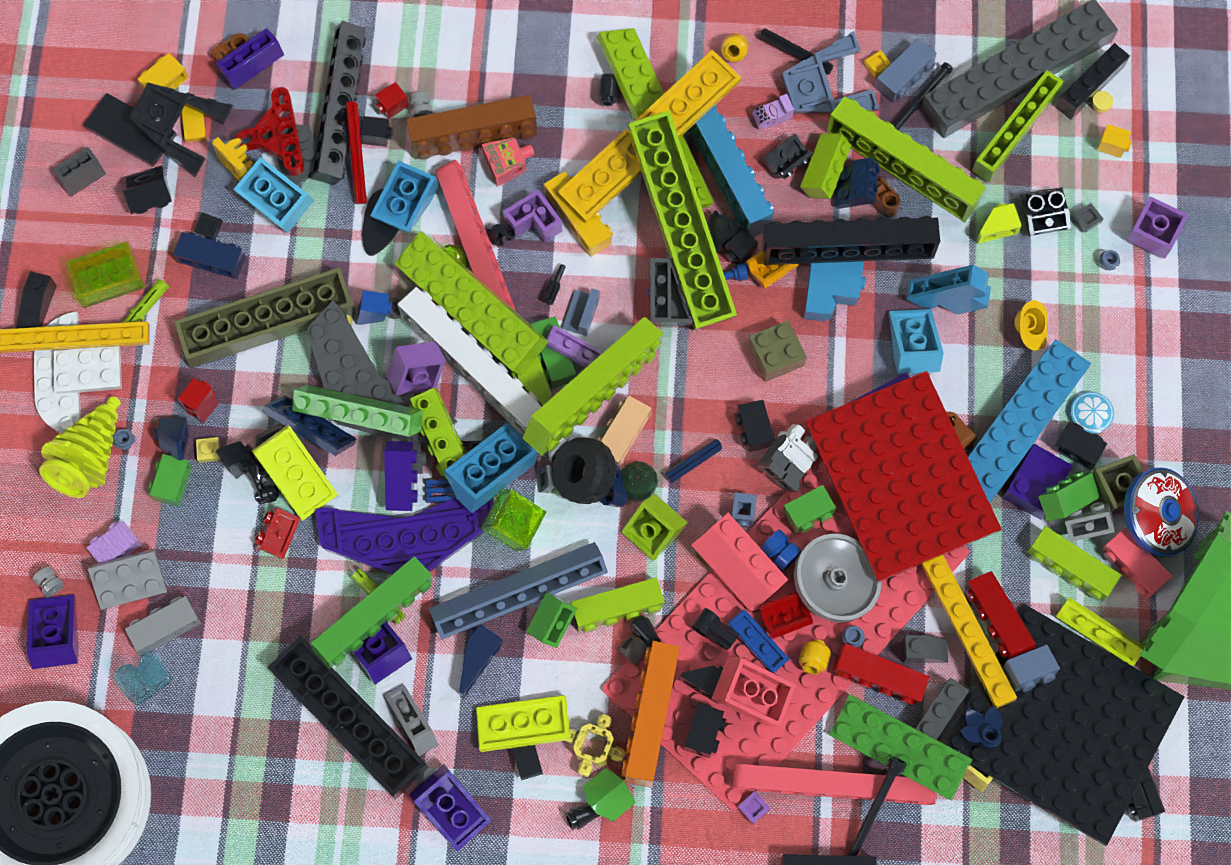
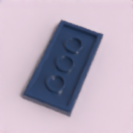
[262,395,357,456]

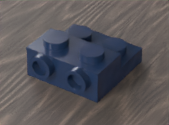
[835,157,880,209]

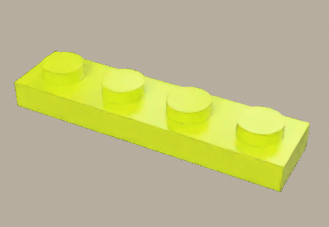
[1056,597,1144,666]

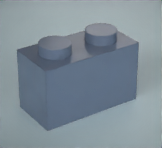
[1002,645,1060,692]

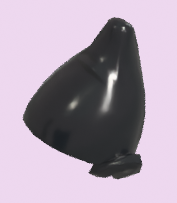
[707,210,741,254]

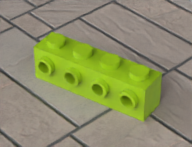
[409,388,467,479]

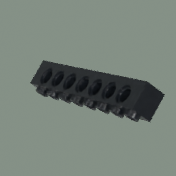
[311,21,366,185]

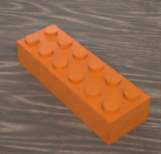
[622,641,680,788]

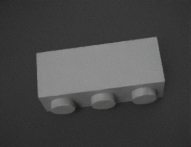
[125,596,202,656]

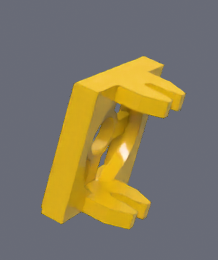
[212,137,253,182]

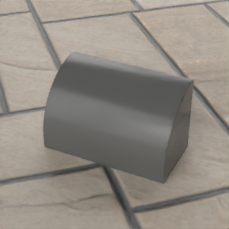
[52,147,106,197]

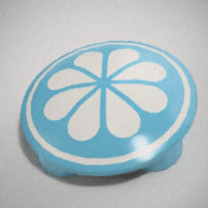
[1069,392,1114,434]

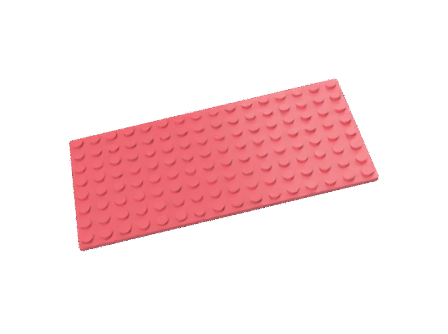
[602,456,969,811]

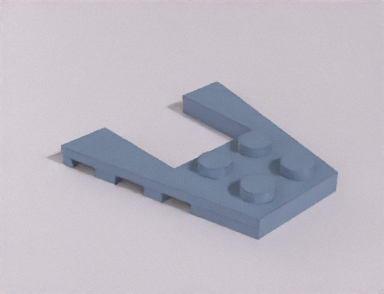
[781,31,879,114]

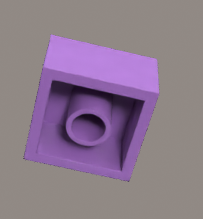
[1127,196,1189,259]
[387,342,446,395]

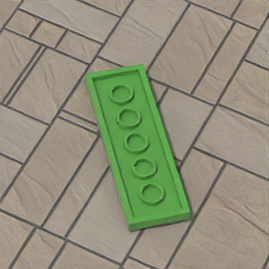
[829,694,973,801]

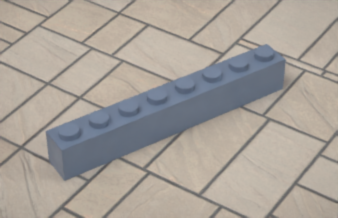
[429,542,608,640]

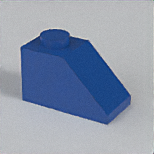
[356,290,392,325]

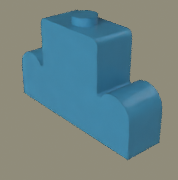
[804,261,866,321]
[907,264,991,314]

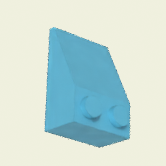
[889,309,944,374]

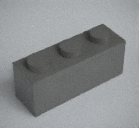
[915,677,969,740]

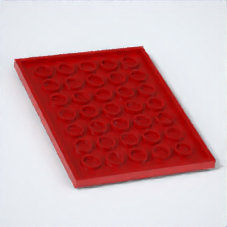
[805,371,1002,582]

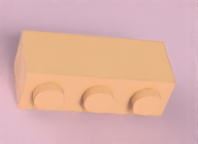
[598,396,652,467]

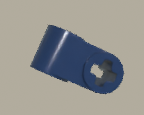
[600,464,628,507]

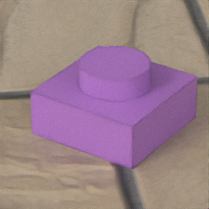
[737,791,771,825]

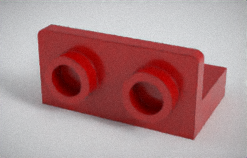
[254,508,301,559]

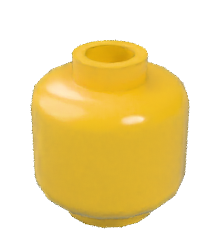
[721,33,749,62]
[799,639,831,675]

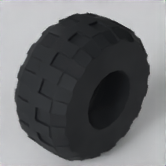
[552,437,616,504]

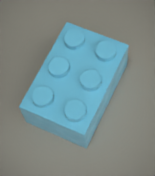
[234,157,314,233]

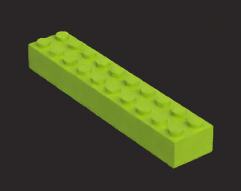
[627,110,737,330]

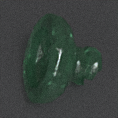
[621,461,658,501]

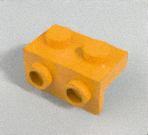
[746,251,798,288]

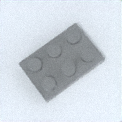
[88,549,167,610]

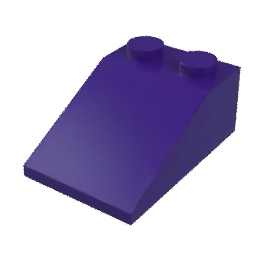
[1003,444,1073,520]
[26,595,79,669]
[351,621,412,685]
[409,764,492,851]

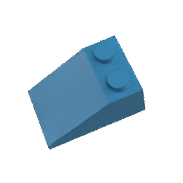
[370,161,439,233]

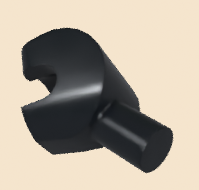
[485,224,514,246]

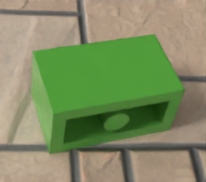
[148,454,192,507]
[782,485,836,534]
[526,592,578,648]

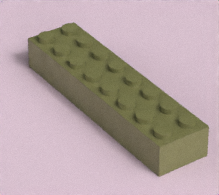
[174,267,356,368]

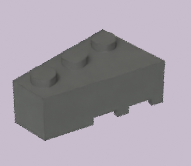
[649,258,694,327]

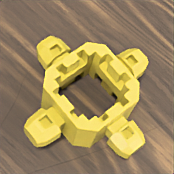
[566,714,626,777]

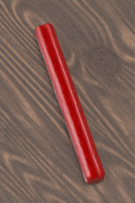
[346,101,367,205]

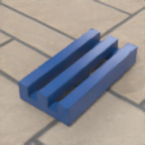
[426,479,456,503]

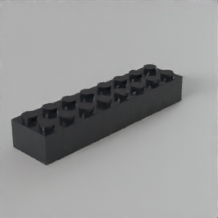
[762,216,941,265]
[267,635,428,800]

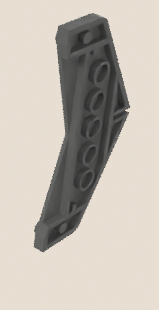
[307,301,458,448]

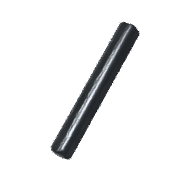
[759,28,834,75]

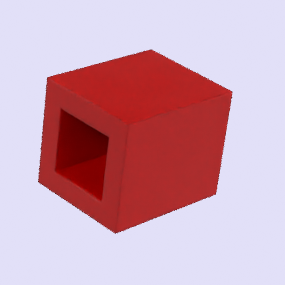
[375,82,409,119]

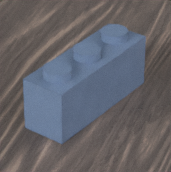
[875,38,937,103]

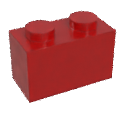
[178,378,219,423]

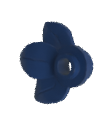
[960,706,1003,748]

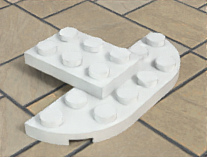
[34,312,122,434]

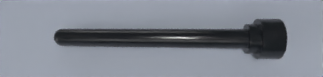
[848,756,907,856]

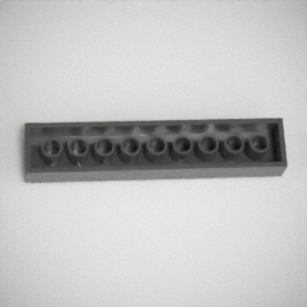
[921,0,1118,138]

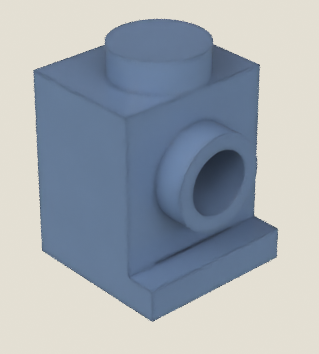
[732,492,757,528]

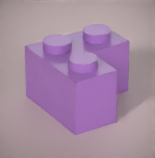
[503,189,563,242]

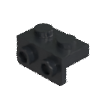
[761,133,813,179]

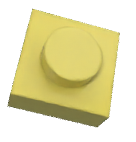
[196,437,220,463]

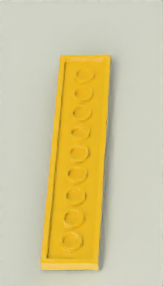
[558,50,742,223]

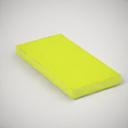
[252,425,338,521]
[476,695,571,752]

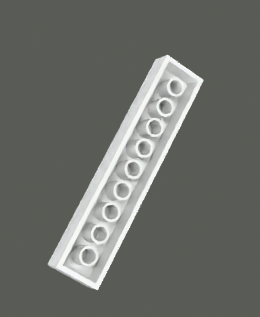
[398,287,570,464]

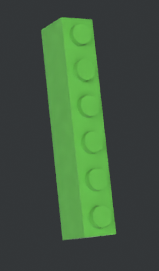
[292,385,423,437]
[311,556,433,669]

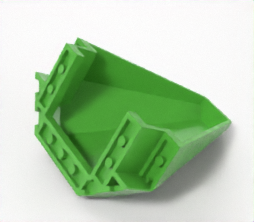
[1139,511,1231,690]

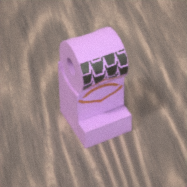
[752,94,794,129]

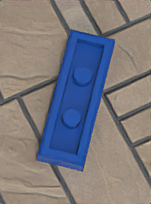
[727,609,790,674]

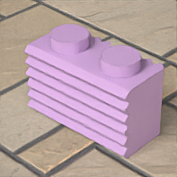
[87,521,142,563]

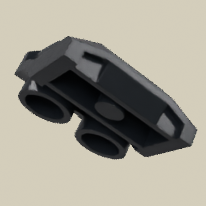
[1020,187,1071,236]

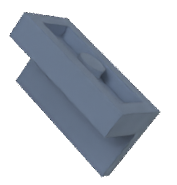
[562,288,600,336]

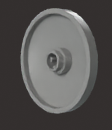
[794,534,882,623]

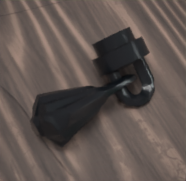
[245,462,279,504]

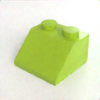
[622,494,688,561]

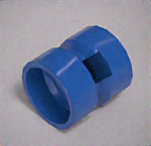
[760,529,802,572]

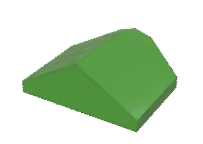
[583,768,636,822]

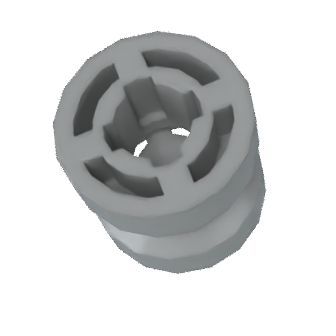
[409,91,433,118]
[32,566,64,597]

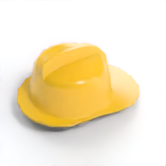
[1014,300,1048,351]

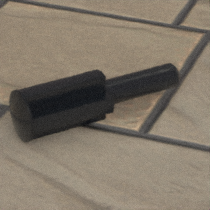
[541,264,566,305]

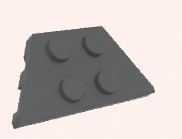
[267,124,316,186]

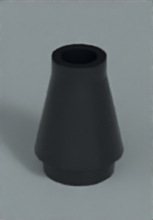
[630,615,661,647]
[565,805,600,830]

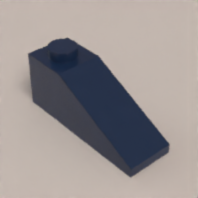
[459,624,503,698]

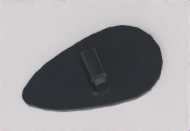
[362,188,400,256]

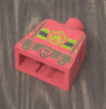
[482,138,535,187]

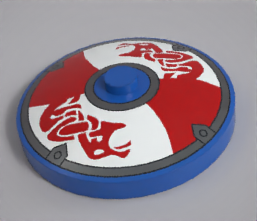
[1124,467,1199,557]

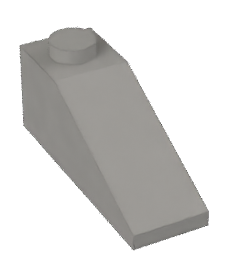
[384,684,439,756]

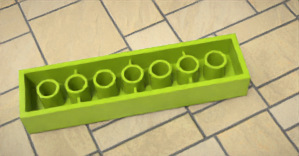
[826,96,986,223]
[394,231,549,375]
[522,317,664,456]

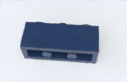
[173,232,246,279]

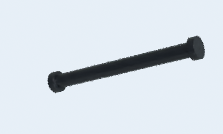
[893,62,953,131]

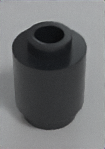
[597,74,619,106]

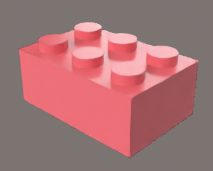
[712,657,796,728]

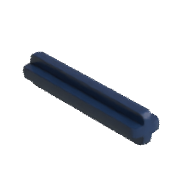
[665,439,722,483]

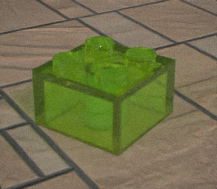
[481,489,547,552]

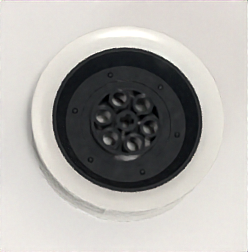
[0,701,151,865]

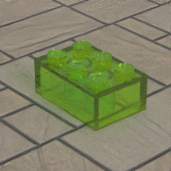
[66,241,145,308]

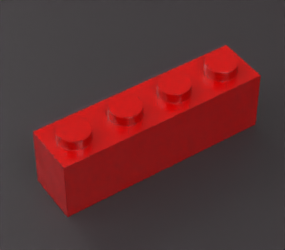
[965,571,1036,660]
[832,643,930,706]

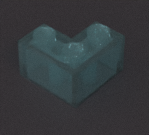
[112,654,175,707]

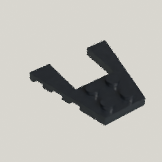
[128,82,233,178]

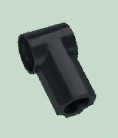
[691,608,739,651]

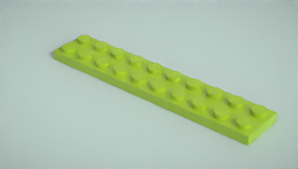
[597,28,714,208]

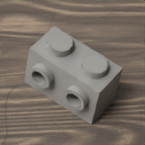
[1065,502,1115,542]

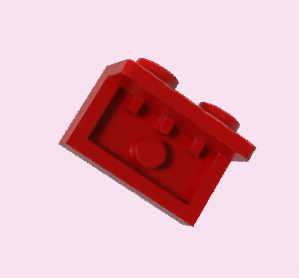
[759,592,813,639]

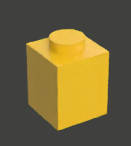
[1097,124,1132,158]

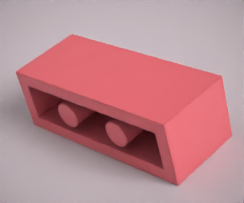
[1102,528,1173,599]

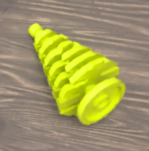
[39,396,121,498]

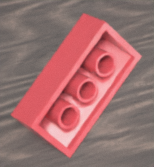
[691,513,788,612]

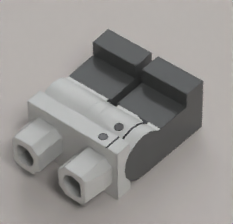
[757,424,818,492]

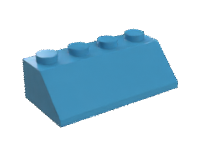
[444,422,538,513]

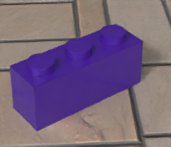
[216,28,284,90]
[384,441,418,511]

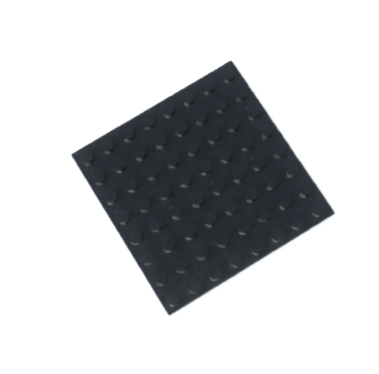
[944,604,1185,846]

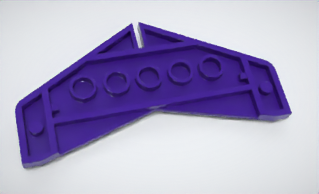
[316,497,496,575]

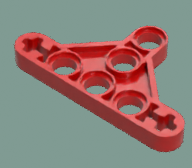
[236,87,304,176]

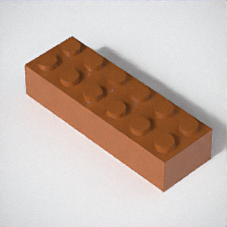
[407,95,537,160]

